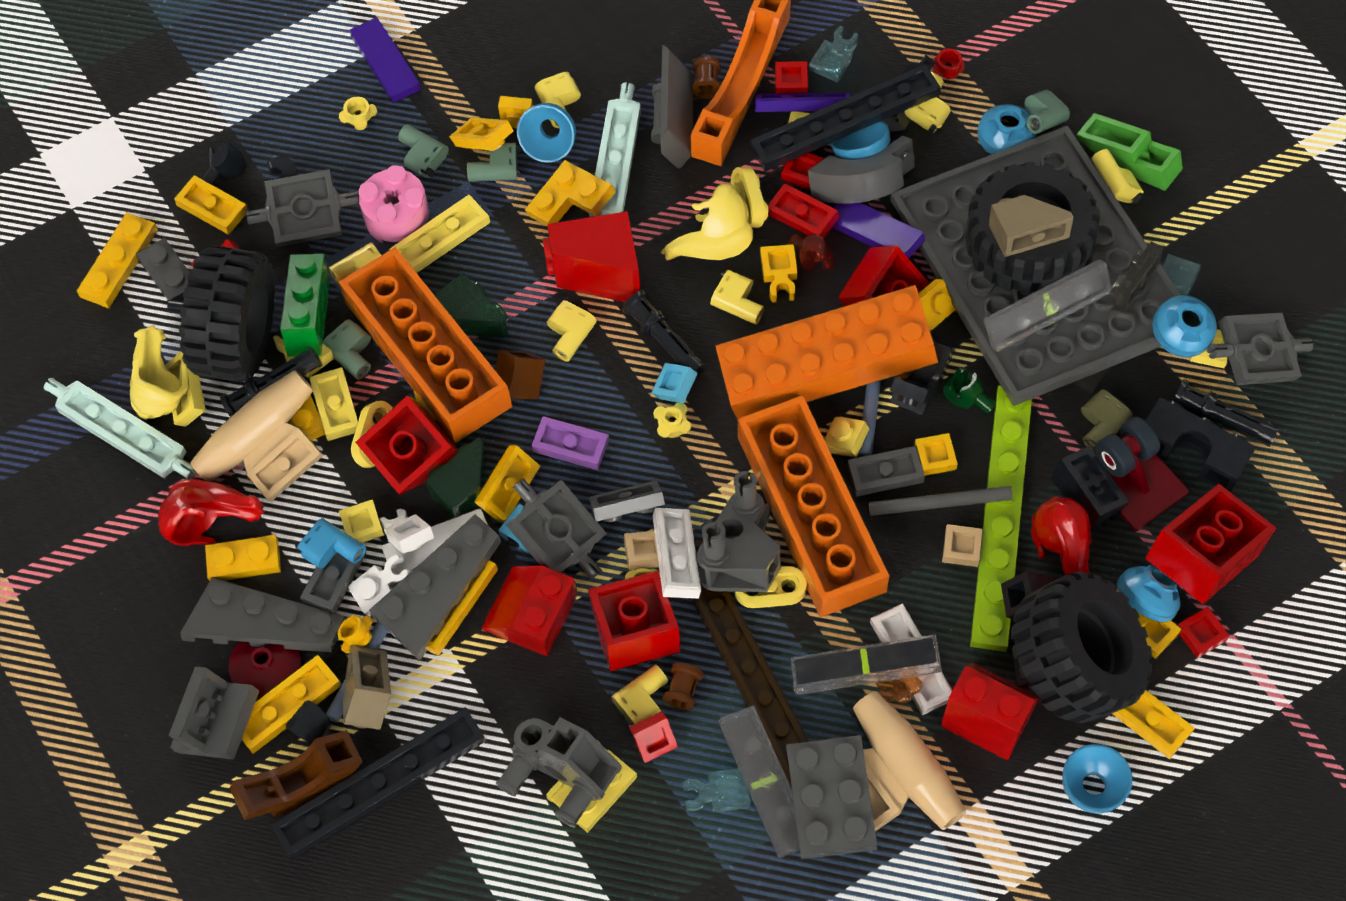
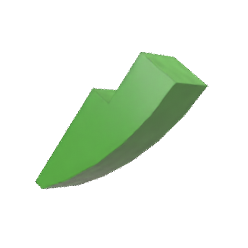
[1076,113,1183,191]

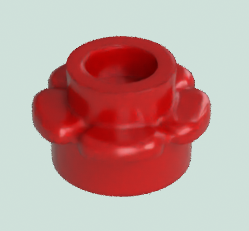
[933,48,965,79]

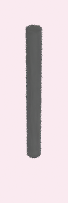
[869,486,1013,516]

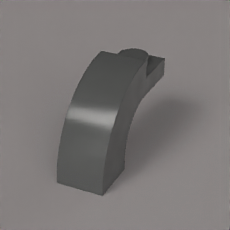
[808,136,915,204]

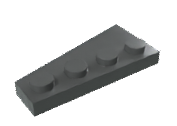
[369,514,501,661]
[180,578,345,652]

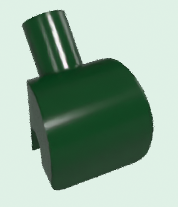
[943,367,996,414]

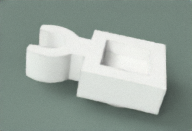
[380,509,434,554]
[347,554,412,617]

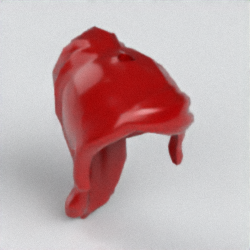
[158,478,264,546]
[1031,496,1092,575]

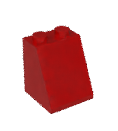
[542,211,640,302]
[941,663,1039,761]

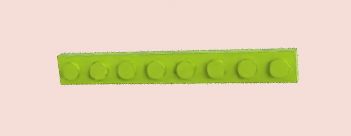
[970,385,1032,652]

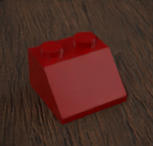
[838,245,930,306]
[355,395,462,495]
[482,565,578,657]
[588,571,680,671]

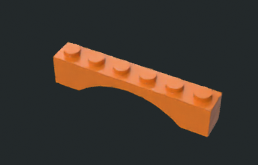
[691,0,791,167]

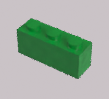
[280,254,330,357]

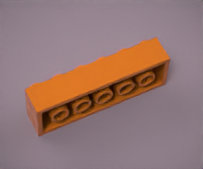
[338,247,512,443]
[716,285,938,420]
[738,395,889,618]

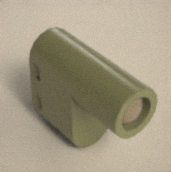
[1081,388,1133,452]

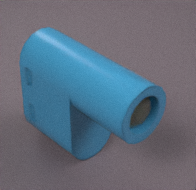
[295,518,366,569]

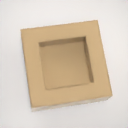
[942,524,983,567]
[624,531,659,570]

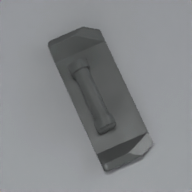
[651,45,694,169]

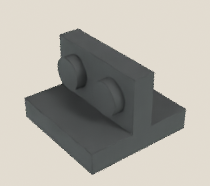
[168,667,259,760]

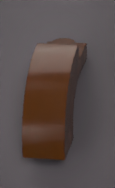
[229,730,363,820]

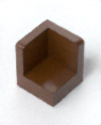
[495,350,545,400]

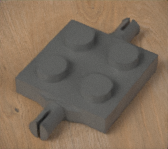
[246,169,359,247]
[1207,313,1313,385]
[506,478,607,580]

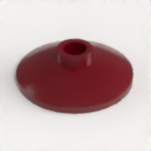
[228,641,302,699]

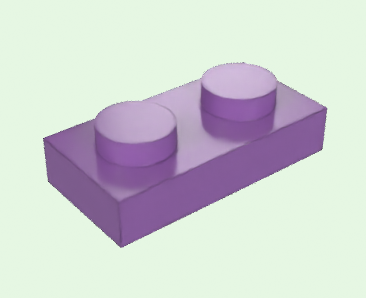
[531,416,609,470]

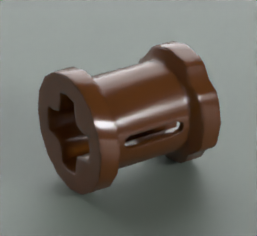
[692,56,721,99]
[662,663,704,710]

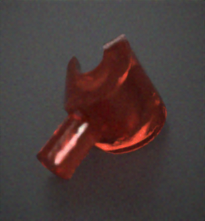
[789,234,835,272]

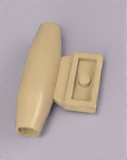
[190,370,324,502]
[853,691,967,832]

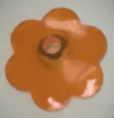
[876,666,922,704]

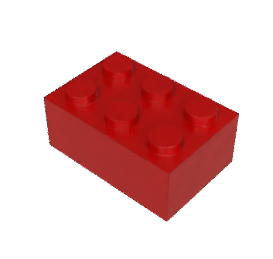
[1145,484,1277,604]

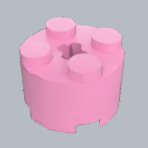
[358,165,430,243]

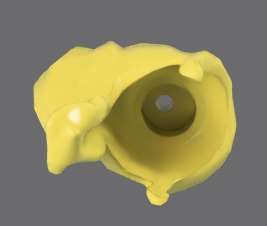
[661,183,753,261]
[129,325,189,420]

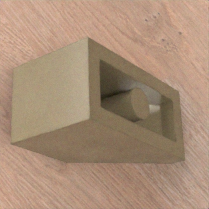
[989,195,1073,257]
[342,645,391,729]

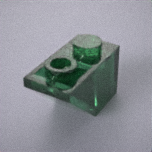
[434,273,508,338]
[425,437,487,519]

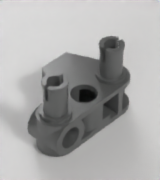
[697,471,781,592]
[496,717,622,828]

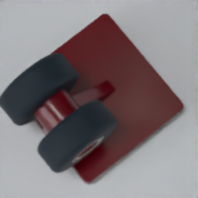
[1096,417,1189,532]

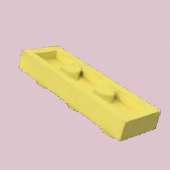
[389,195,490,273]

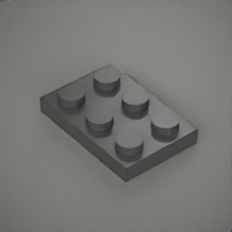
[786,735,877,859]

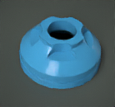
[517,103,576,163]
[977,104,1037,154]
[831,121,890,159]
[1152,295,1217,357]
[1117,565,1181,622]
[1062,744,1132,814]

